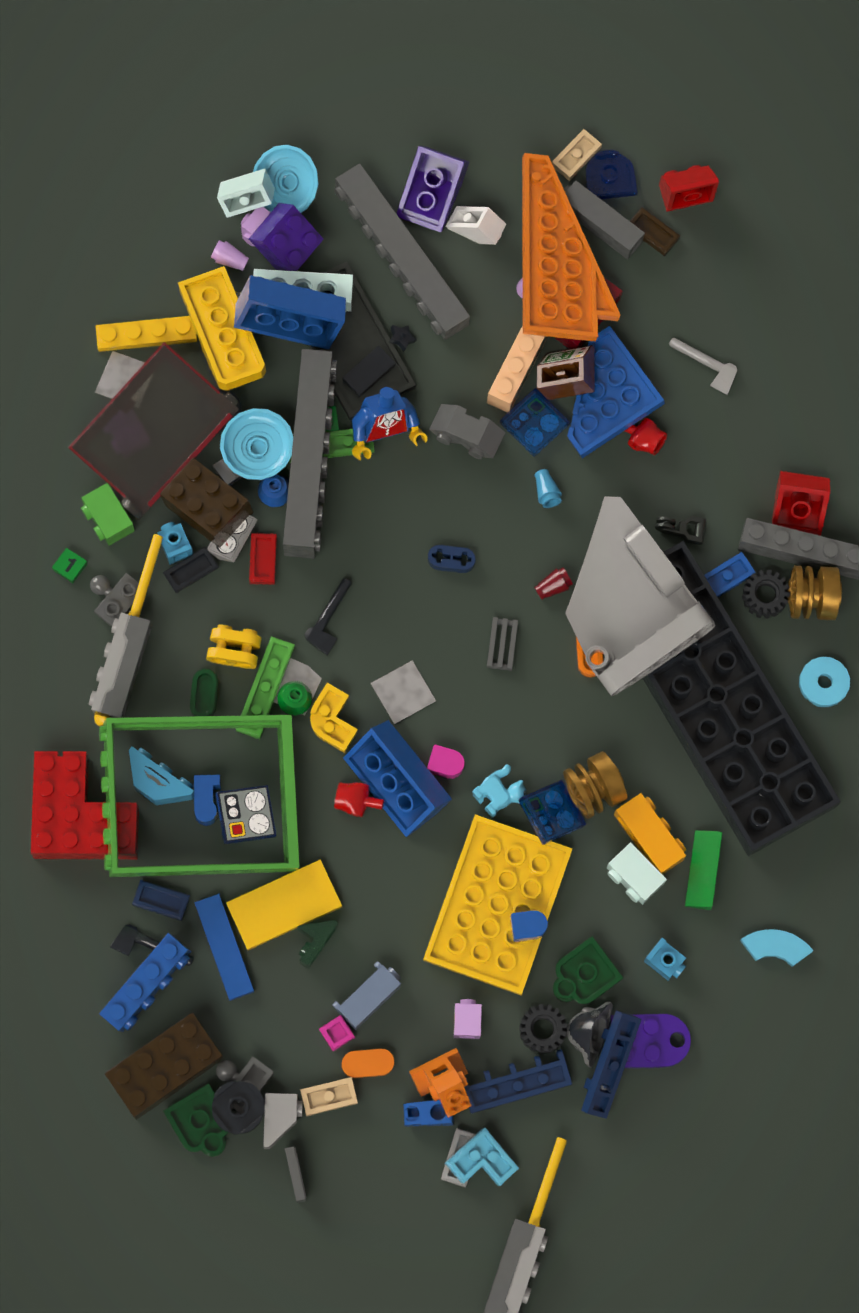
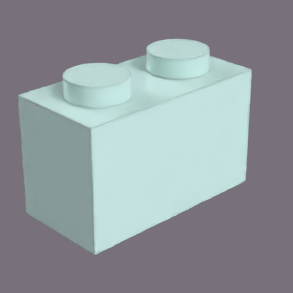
[217,169,275,218]
[607,842,667,905]

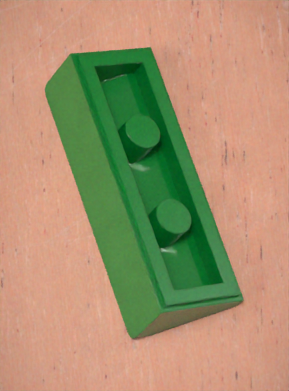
[685,830,722,910]

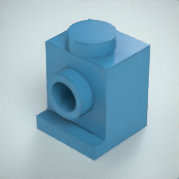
[157,522,193,565]
[644,938,686,981]

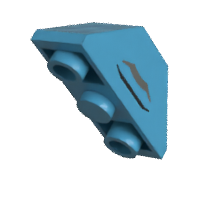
[129,746,194,805]

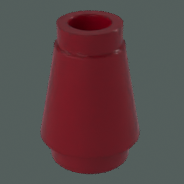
[534,567,573,600]

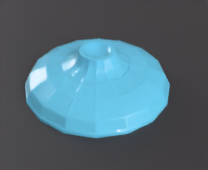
[253,145,319,213]
[220,408,293,480]

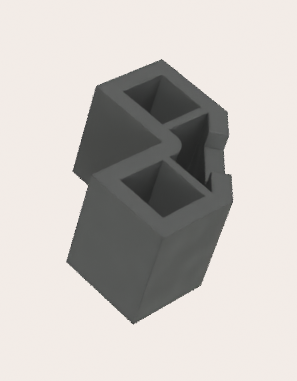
[429,404,506,459]

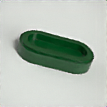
[190,669,218,716]

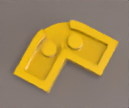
[310,683,358,753]

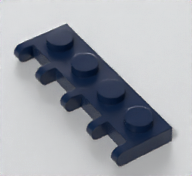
[464,1049,572,1114]

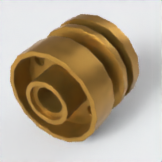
[788,565,842,620]
[563,751,628,819]

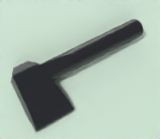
[304,578,352,656]
[110,924,194,966]

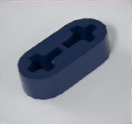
[428,545,475,573]

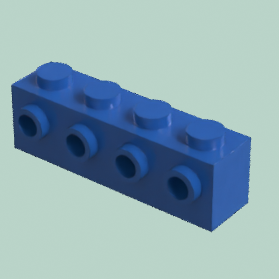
[99,933,191,1032]

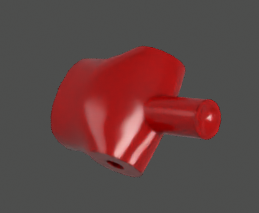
[625,418,667,455]
[334,782,384,817]

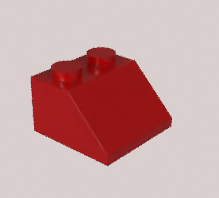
[659,165,719,212]
[772,471,830,536]

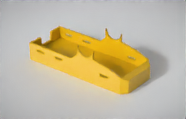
[178,266,266,391]

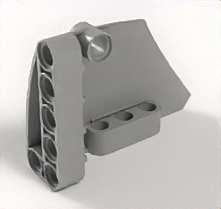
[565,496,715,696]

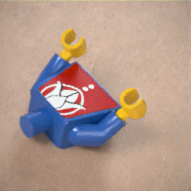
[352,387,427,461]

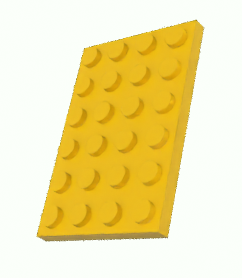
[423,814,572,995]

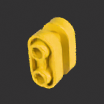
[206,625,262,669]

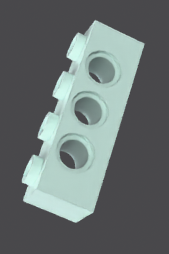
[253,269,353,312]

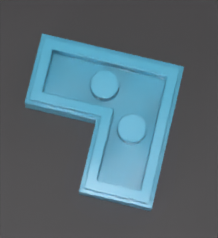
[445,1128,519,1186]

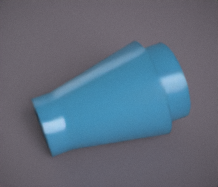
[534,469,562,508]

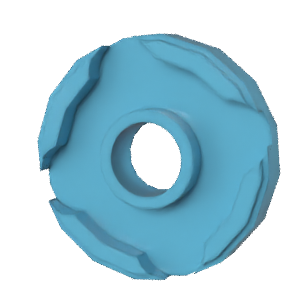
[799,657,850,708]

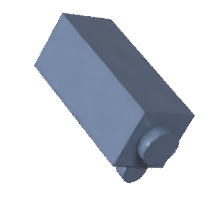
[332,961,401,1031]

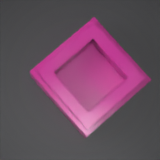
[319,1015,355,1052]

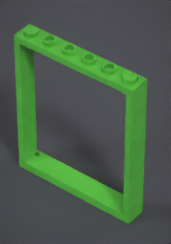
[99,715,299,877]

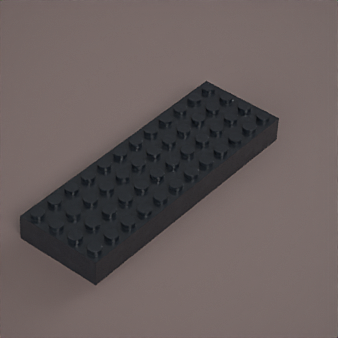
[642,541,841,857]

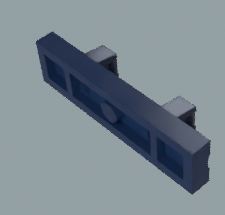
[581,1011,642,1119]

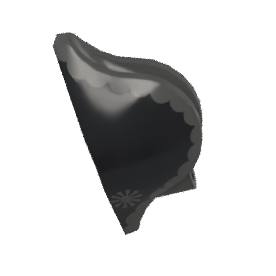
[567,1002,613,1068]

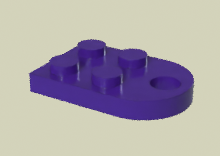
[610,1014,691,1068]

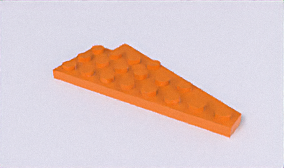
[522,153,620,341]

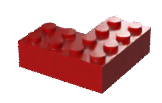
[31,751,139,859]

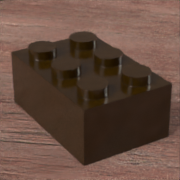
[160,458,254,548]

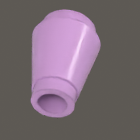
[211,240,249,271]

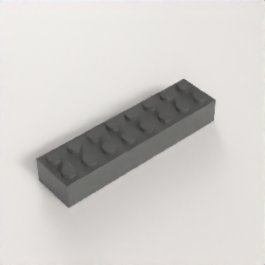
[283,349,337,559]

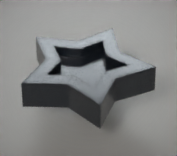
[389,325,417,351]

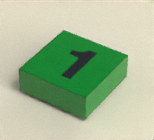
[52,548,88,583]

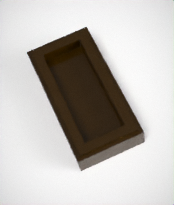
[630,207,680,256]

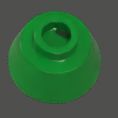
[277,681,312,716]

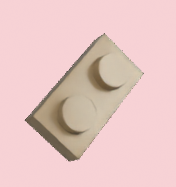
[552,129,602,181]
[300,1077,358,1116]

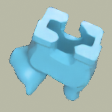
[472,764,526,818]

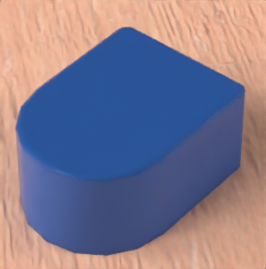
[510,911,548,942]

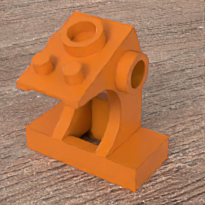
[409,1048,471,1118]

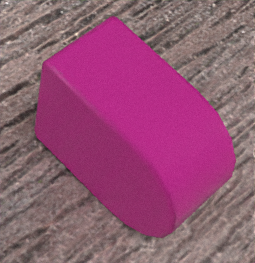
[427,745,464,779]

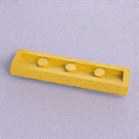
[96,316,197,352]

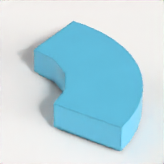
[740,929,813,967]

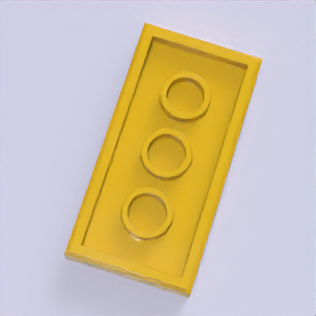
[226,859,342,950]

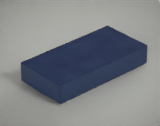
[132,880,190,921]

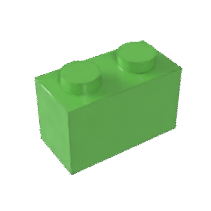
[80,483,135,546]

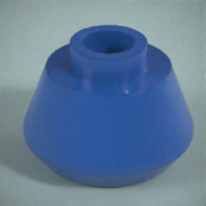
[258,474,289,507]

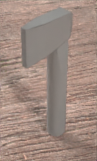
[669,338,737,395]

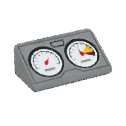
[207,515,257,563]

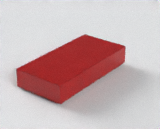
[249,533,277,585]

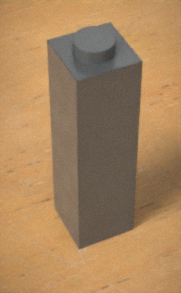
[564,181,645,260]

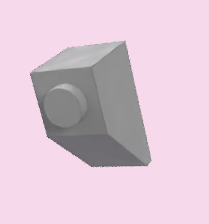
[264,1093,303,1149]

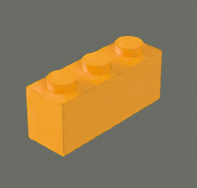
[614,793,686,875]

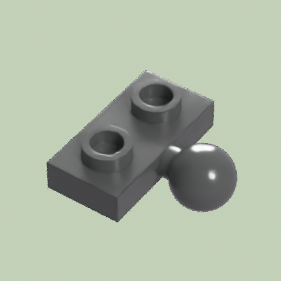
[90,573,139,627]
[216,1057,274,1114]

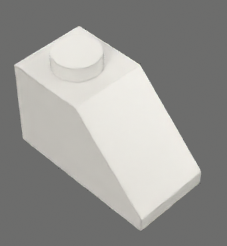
[446,206,506,245]

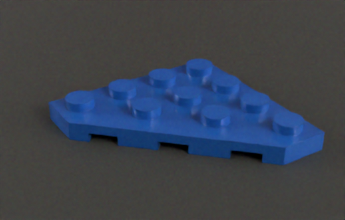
[567,326,665,458]

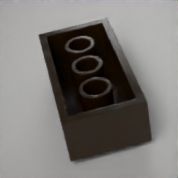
[104,1013,224,1120]

